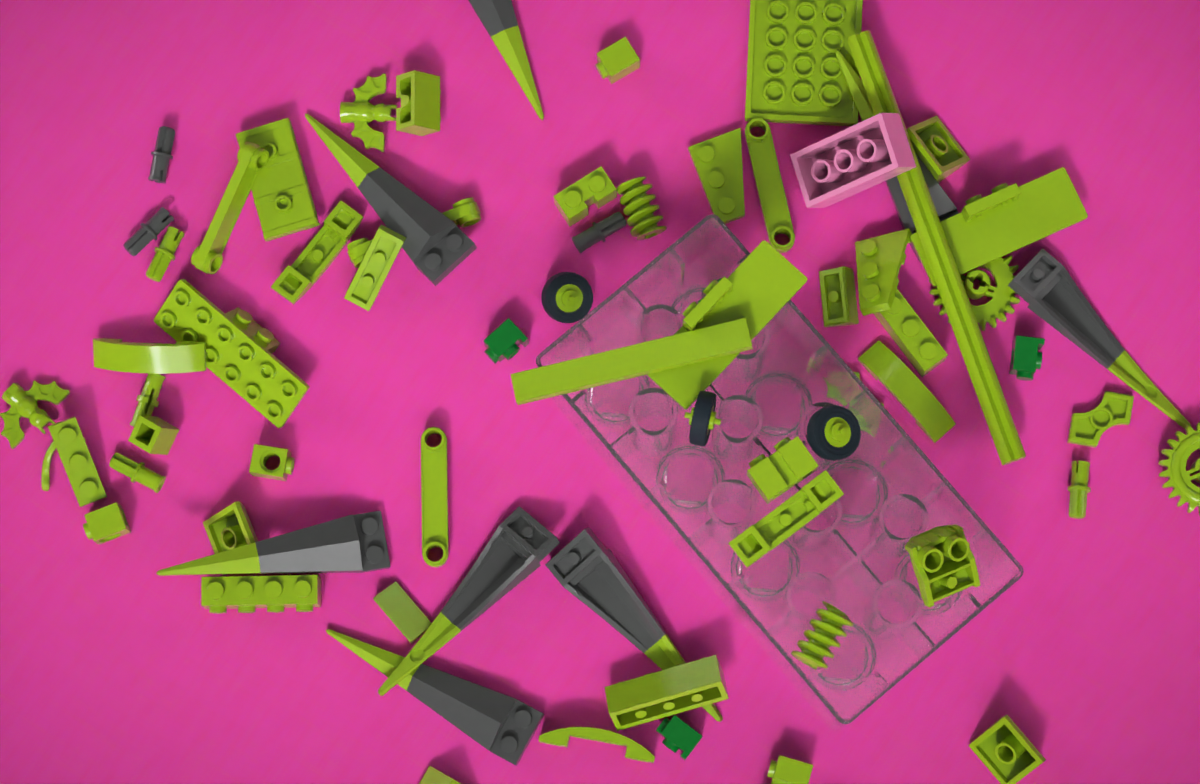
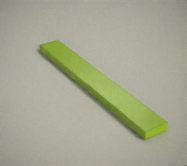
[510,318,753,405]

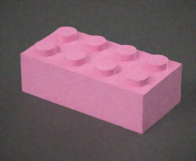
[790,113,916,208]

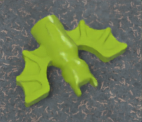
[340,73,397,152]
[0,380,70,449]

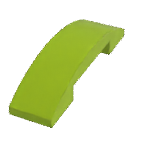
[271,201,363,305]
[93,338,206,374]
[857,340,956,444]
[728,470,844,568]
[539,727,655,764]

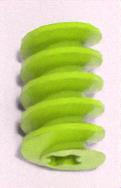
[617,176,667,240]
[791,601,854,670]

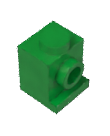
[483,318,529,364]
[1009,335,1045,381]
[656,715,703,761]

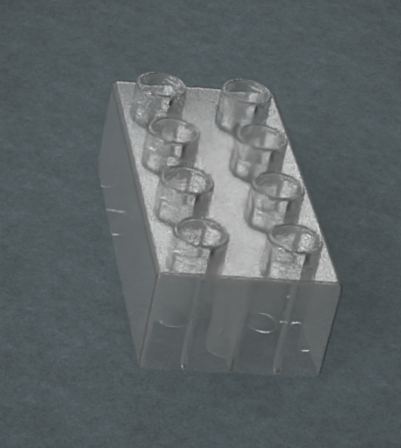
[536,214,1024,732]

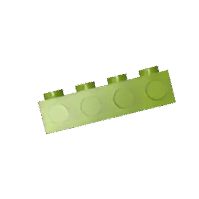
[201,575,321,614]
[605,655,729,731]

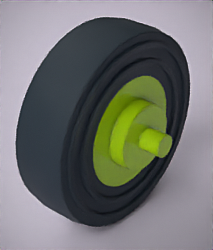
[541,272,593,323]
[684,391,721,446]
[807,405,861,461]

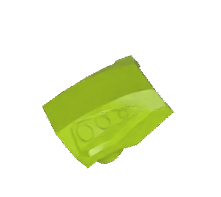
[905,524,980,607]

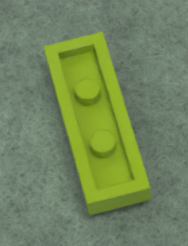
[344,224,406,311]
[48,416,107,507]

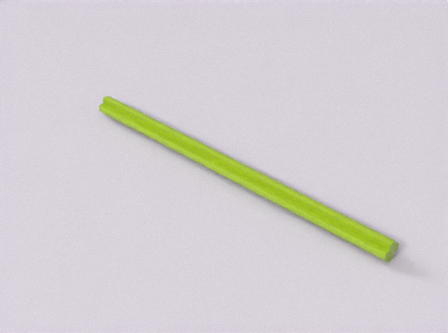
[847,30,1026,465]

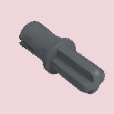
[148,126,175,184]
[123,207,175,256]
[571,212,627,254]

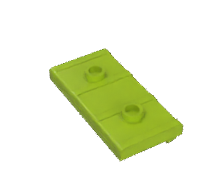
[235,118,320,242]

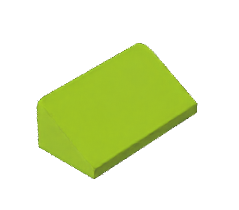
[819,266,859,327]
[373,581,432,644]

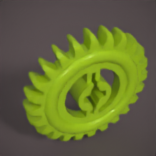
[929,255,1020,331]
[1158,422,1200,516]

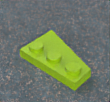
[688,128,745,227]
[855,228,912,316]

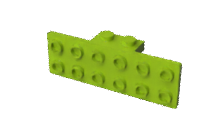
[910,167,1088,287]
[647,240,807,410]
[153,279,310,428]

